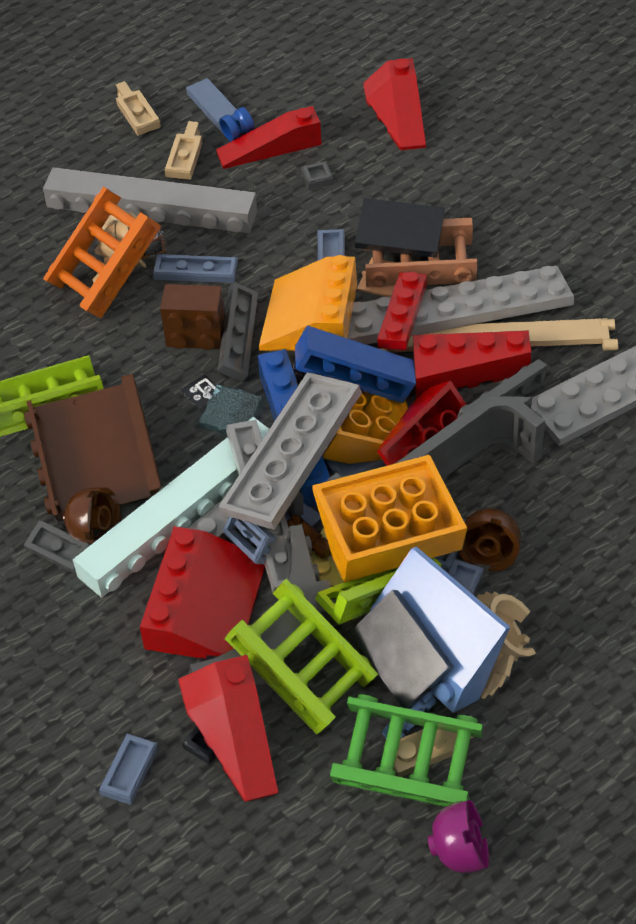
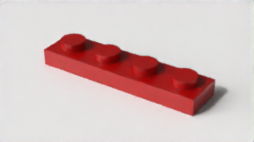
[377,272,427,350]

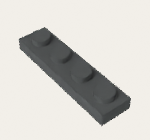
[217,282,258,382]
[457,359,547,418]

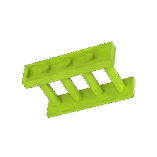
[0,355,104,437]
[224,578,378,735]

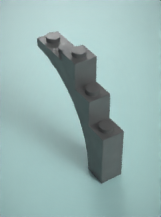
[189,524,337,696]

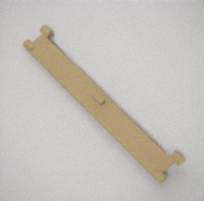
[380,318,618,352]

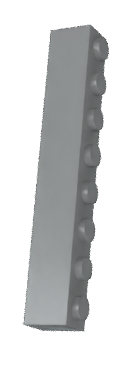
[43,167,257,233]

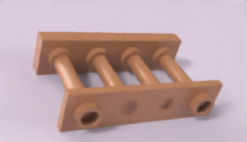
[364,218,477,287]

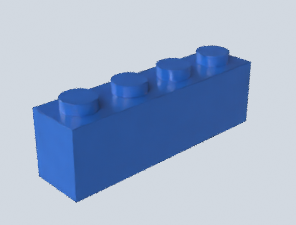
[295,325,416,403]

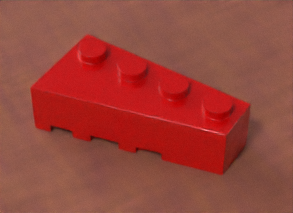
[413,330,531,399]

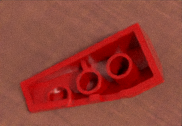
[363,58,426,150]
[216,106,322,169]
[377,381,466,466]
[178,655,278,802]

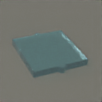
[199,385,262,434]

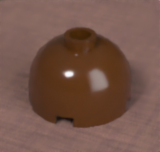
[63,487,121,545]
[459,508,521,572]

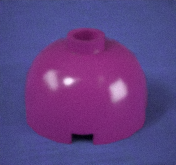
[428,800,490,873]

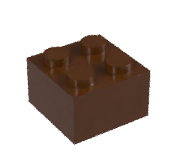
[160,284,225,350]

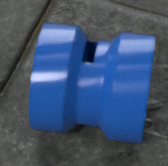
[219,107,254,141]

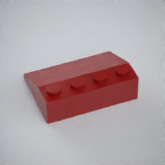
[140,526,265,658]

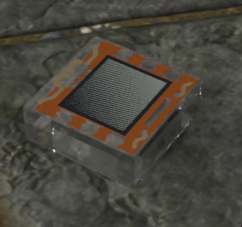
[141,229,167,260]

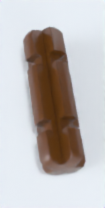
[287,515,331,559]

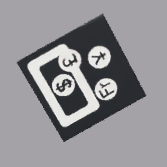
[180,375,224,408]

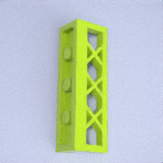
[315,557,442,625]

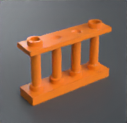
[43,186,162,318]

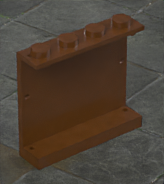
[24,374,163,522]

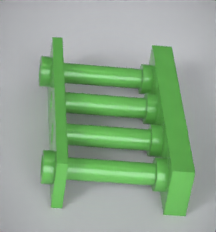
[330,694,484,807]

